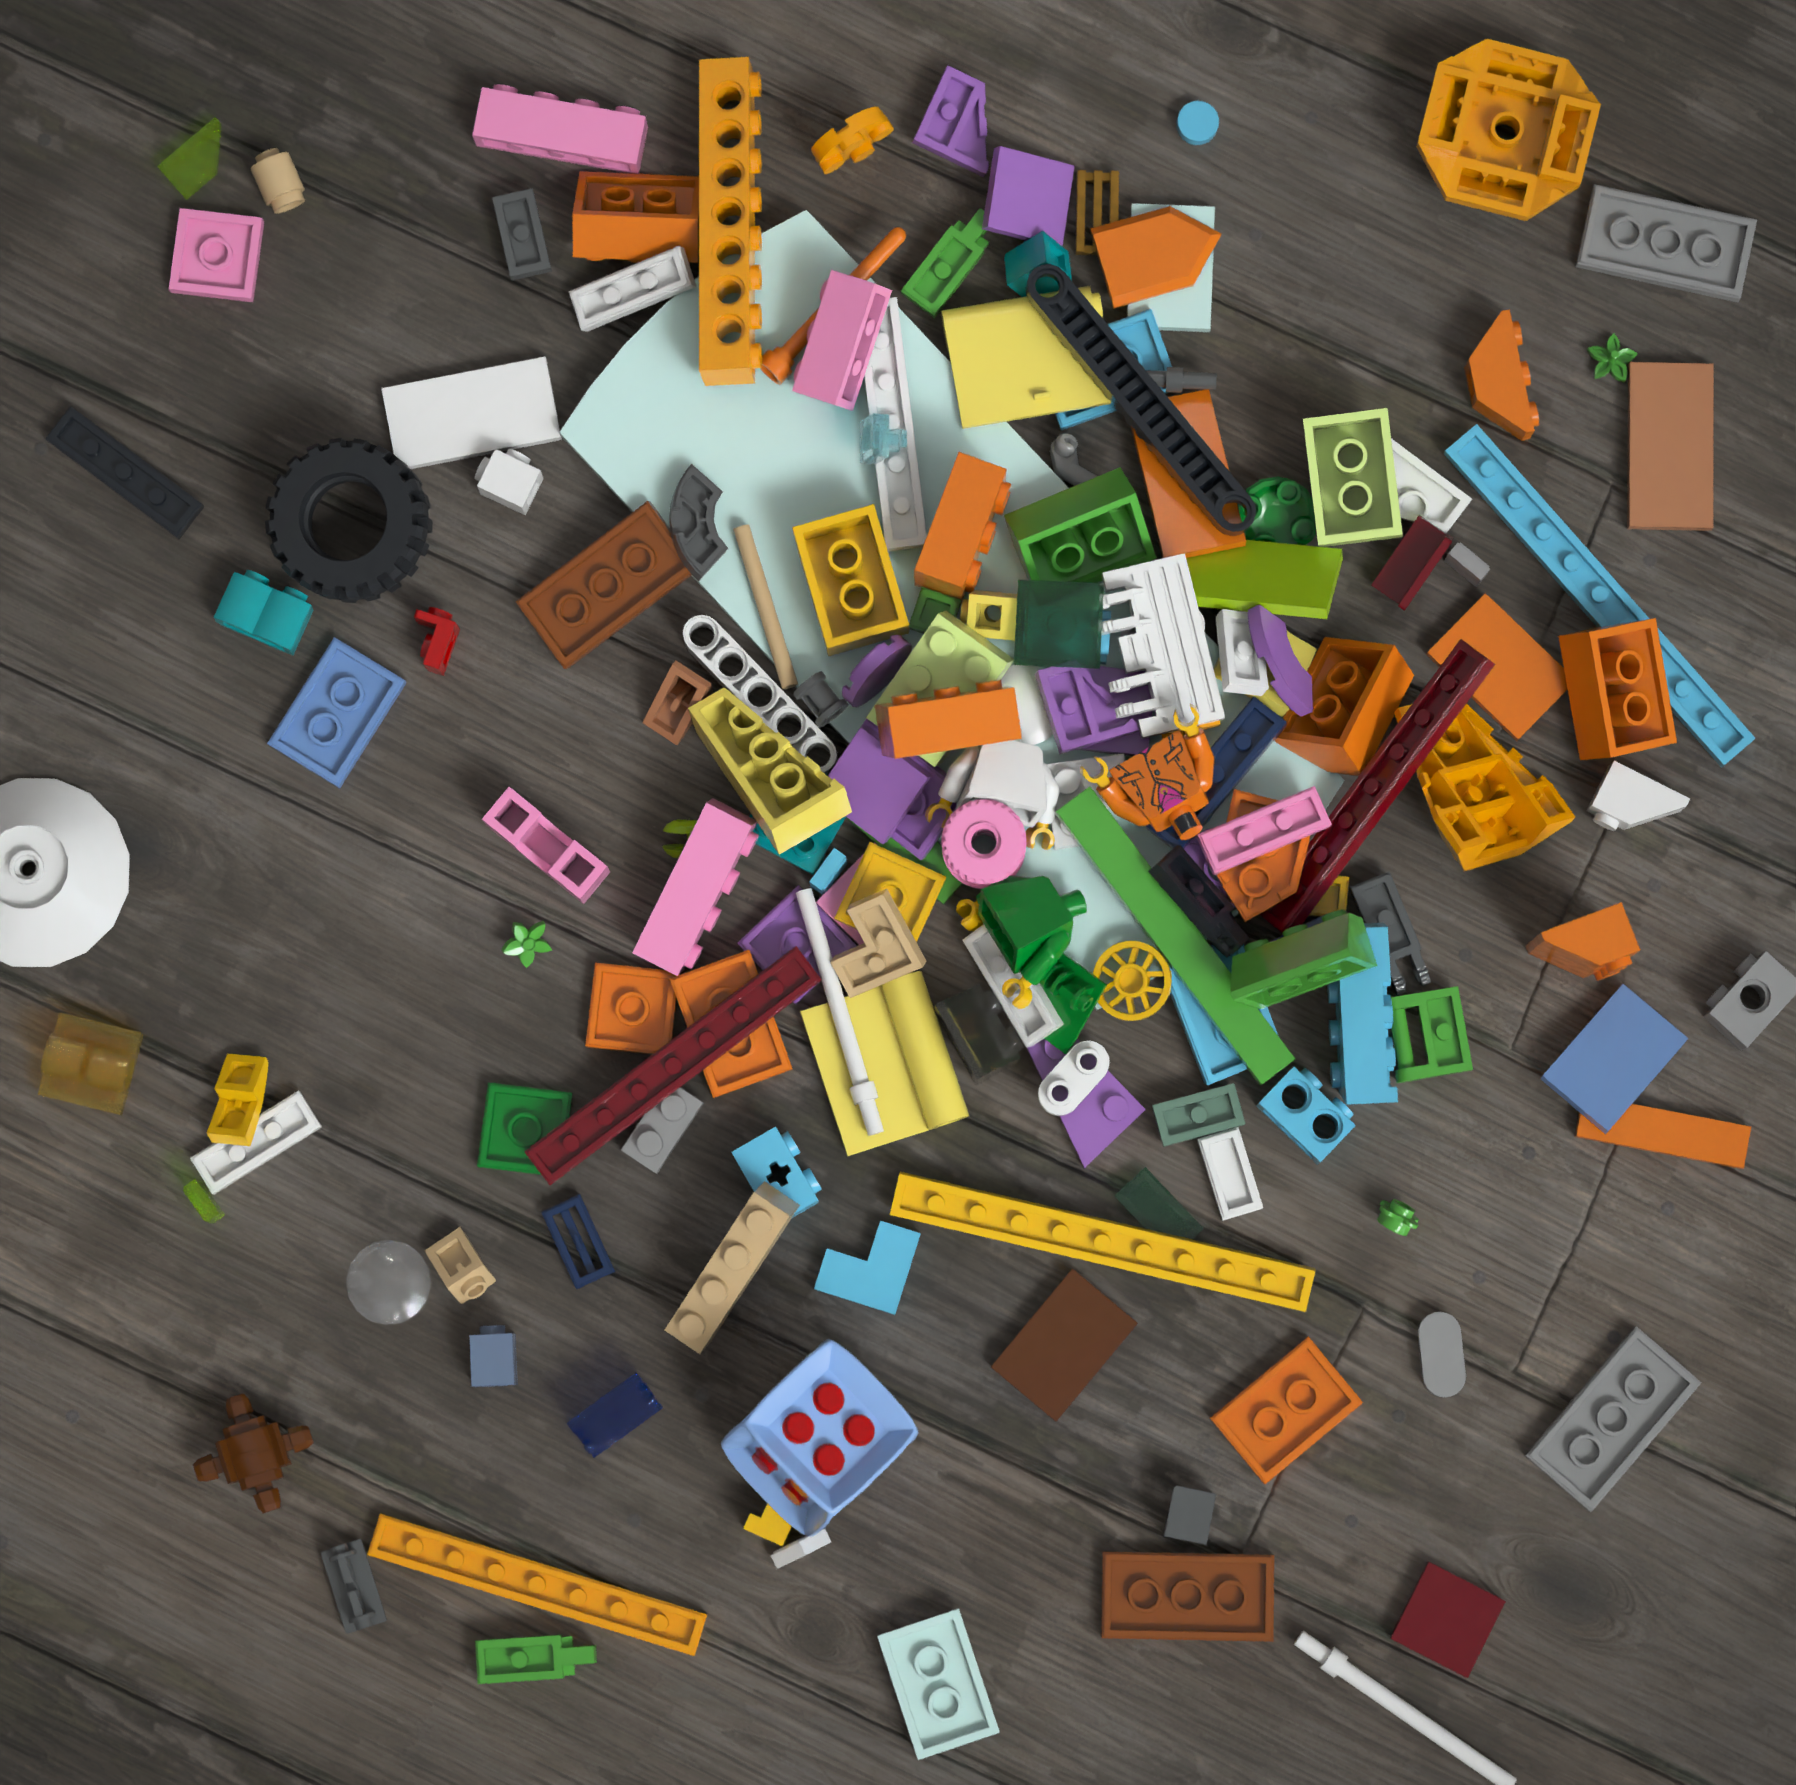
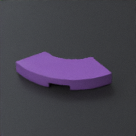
[1248,605,1313,717]

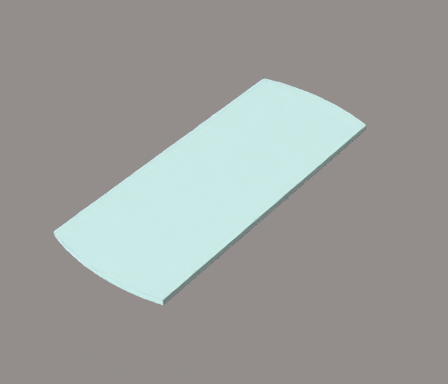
[560,210,1345,1011]

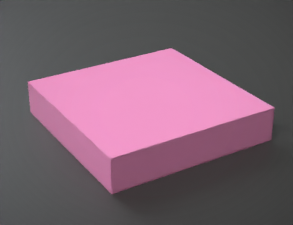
[169,208,264,302]

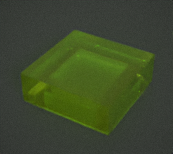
[183,1179,225,1224]

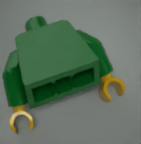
[956,875,1087,1009]

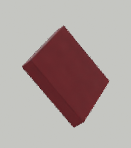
[1389,1561,1506,1679]

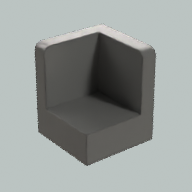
[1162,1486,1216,1545]

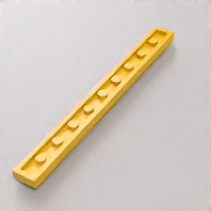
[890,1172,1315,1312]

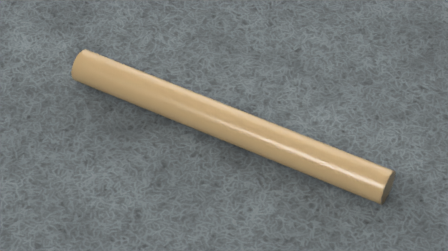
[733,525,798,689]

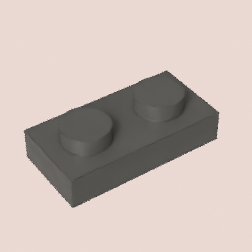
[492,188,552,281]

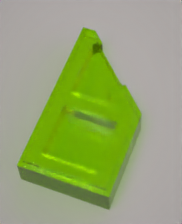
[157,117,221,200]

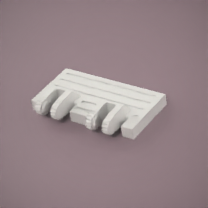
[1088,553,1225,739]

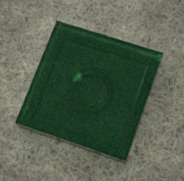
[1014,580,1104,669]

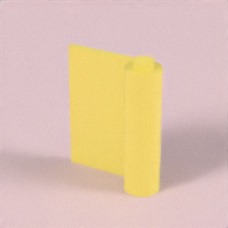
[941,286,1111,429]
[800,971,969,1157]

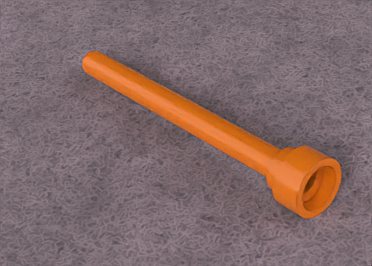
[760,227,906,385]

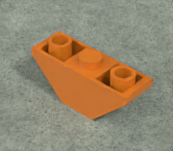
[1464,309,1539,441]

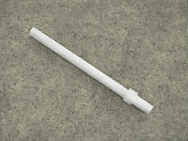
[796,888,884,1136]
[1294,1631,1517,1785]

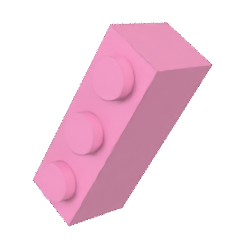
[792,270,892,411]

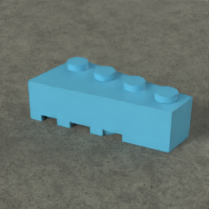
[1327,923,1398,1105]

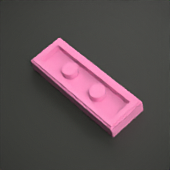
[1196,786,1332,876]

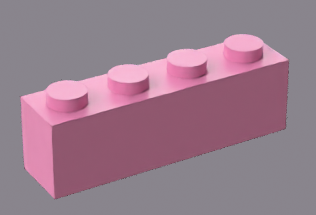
[473,84,648,174]
[632,798,759,976]

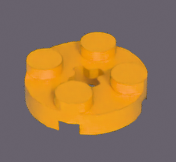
[811,106,894,174]

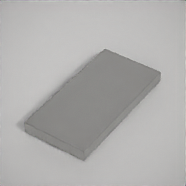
[1575,184,1757,302]
[1524,1326,1702,1512]

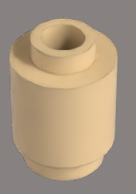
[251,148,305,214]

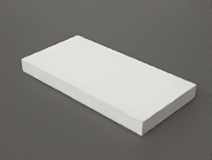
[381,357,562,469]

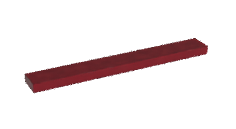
[1260,639,1495,934]
[524,946,822,1185]

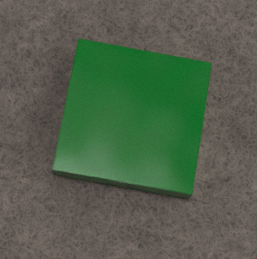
[477,1083,573,1178]

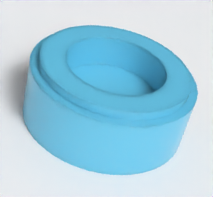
[1176,101,1219,145]

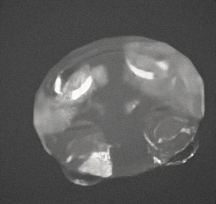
[346,1240,432,1325]

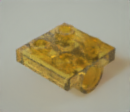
[38,1012,144,1116]

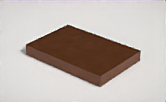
[991,1268,1138,1422]

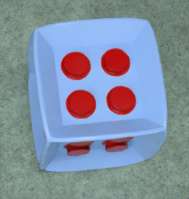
[721,1339,918,1537]

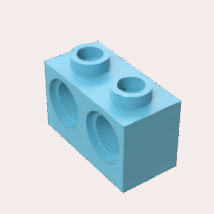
[1256,1067,1356,1165]

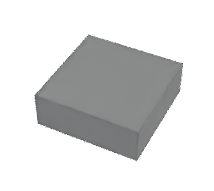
[1444,542,1490,587]

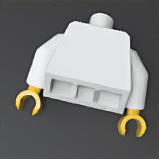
[925,726,1059,850]

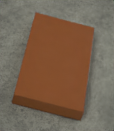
[516,501,692,669]
[1101,1551,1274,1642]

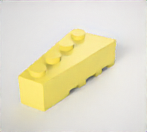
[688,687,852,855]

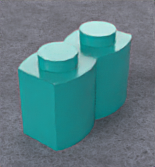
[213,570,314,655]

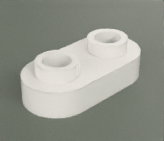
[1038,1041,1109,1116]

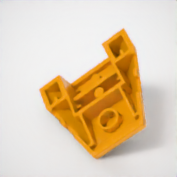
[1394,703,1575,871]

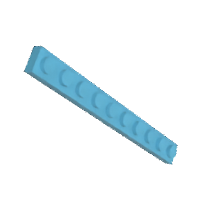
[1444,424,1755,768]

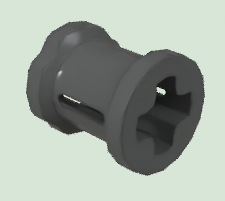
[794,671,849,728]

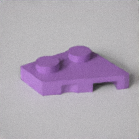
[912,65,989,177]
[1035,660,1139,754]

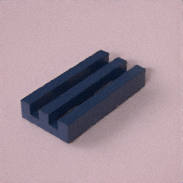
[541,1194,616,1290]

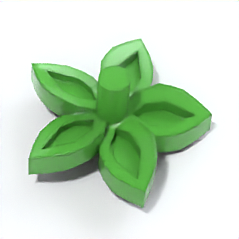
[1587,333,1638,383]
[501,921,552,968]

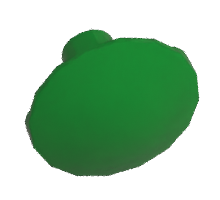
[1237,476,1316,545]

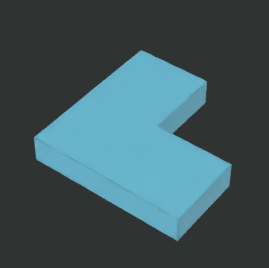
[814,1221,921,1315]

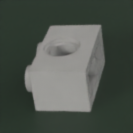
[1703,951,1796,1051]

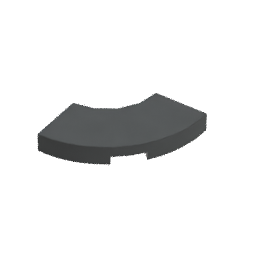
[669,464,728,581]

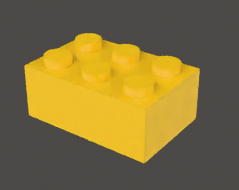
[792,504,909,656]

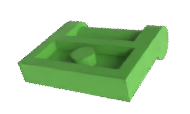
[1391,986,1473,1083]

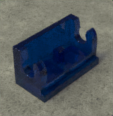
[567,1372,664,1458]

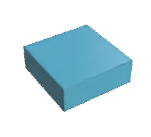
[809,848,847,895]

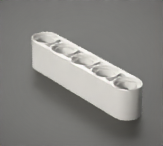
[683,615,838,775]

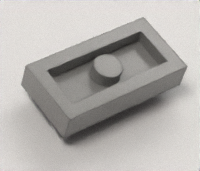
[621,1088,704,1174]

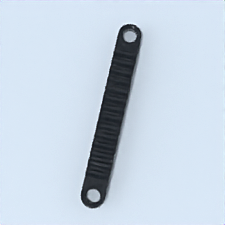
[1025,264,1256,536]

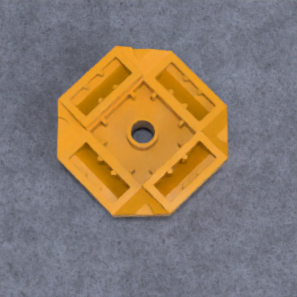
[1416,39,1601,221]

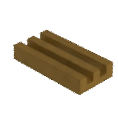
[1076,170,1119,255]

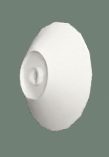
[0,778,130,967]

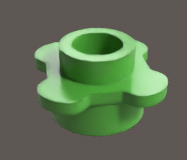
[1377,1199,1419,1236]

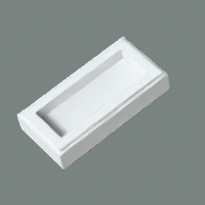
[1197,1127,1263,1221]

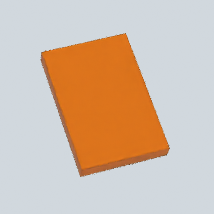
[1426,593,1568,741]
[670,950,793,1098]
[1209,1336,1363,1485]

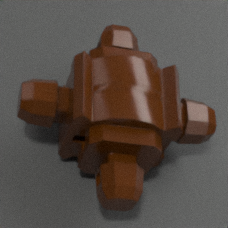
[193,1393,314,1514]

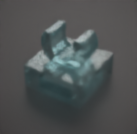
[860,413,907,464]

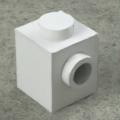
[475,449,544,515]

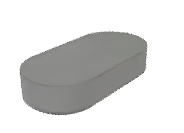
[1417,1312,1466,1398]

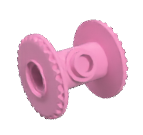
[941,799,1026,889]

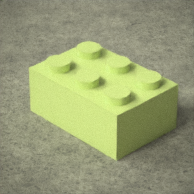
[1303,408,1403,547]
[866,611,1015,767]

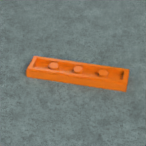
[1575,1104,1751,1169]

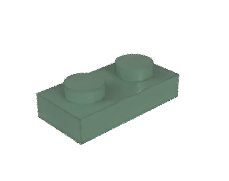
[1152,1083,1246,1147]

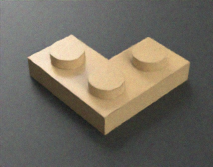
[830,888,926,998]

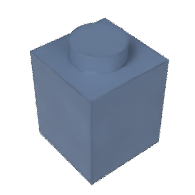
[469,1325,518,1387]

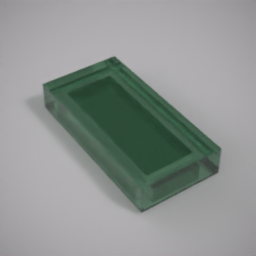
[1114,1167,1204,1240]

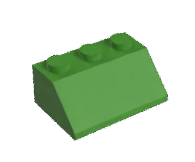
[1004,467,1156,606]
[1230,910,1377,1009]

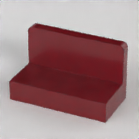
[1371,515,1454,611]

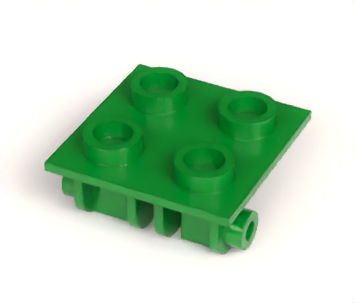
[1040,953,1107,1054]

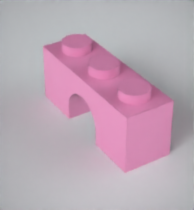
[482,787,610,905]

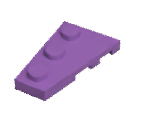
[1027,1039,1146,1169]

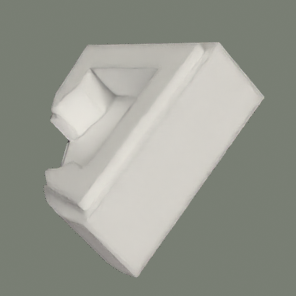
[771,1529,831,1569]

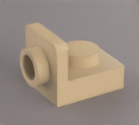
[424,1227,496,1304]

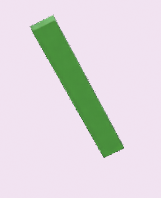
[1055,786,1295,1085]

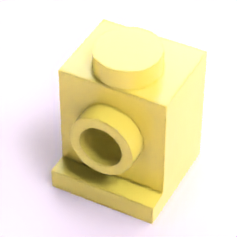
[960,590,1026,641]

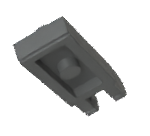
[1349,872,1431,996]

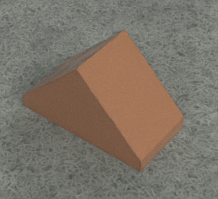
[642,661,714,745]

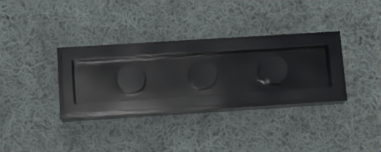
[45,406,204,539]

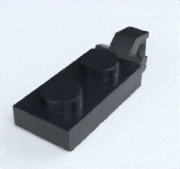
[1148,845,1249,958]

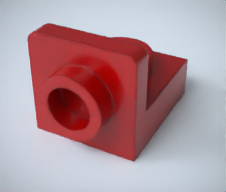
[414,607,460,676]

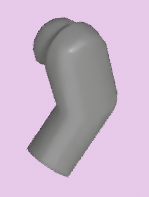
[1050,433,1097,486]

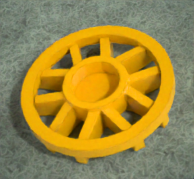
[1093,941,1172,1021]

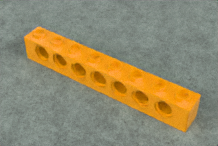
[699,57,762,386]

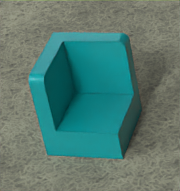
[1004,231,1072,297]

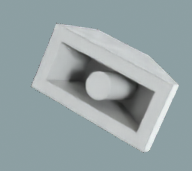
[1586,761,1690,831]

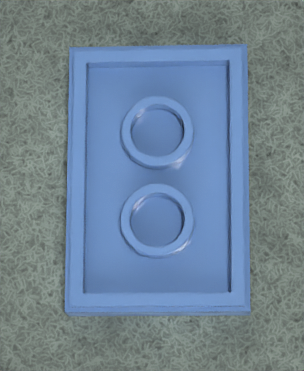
[267,637,407,789]
[1541,984,1689,1134]

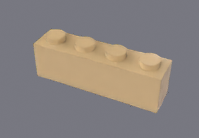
[665,1181,800,1354]

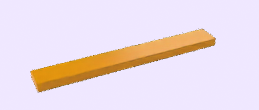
[367,1514,708,1656]

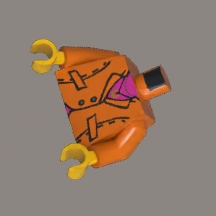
[1080,704,1215,840]

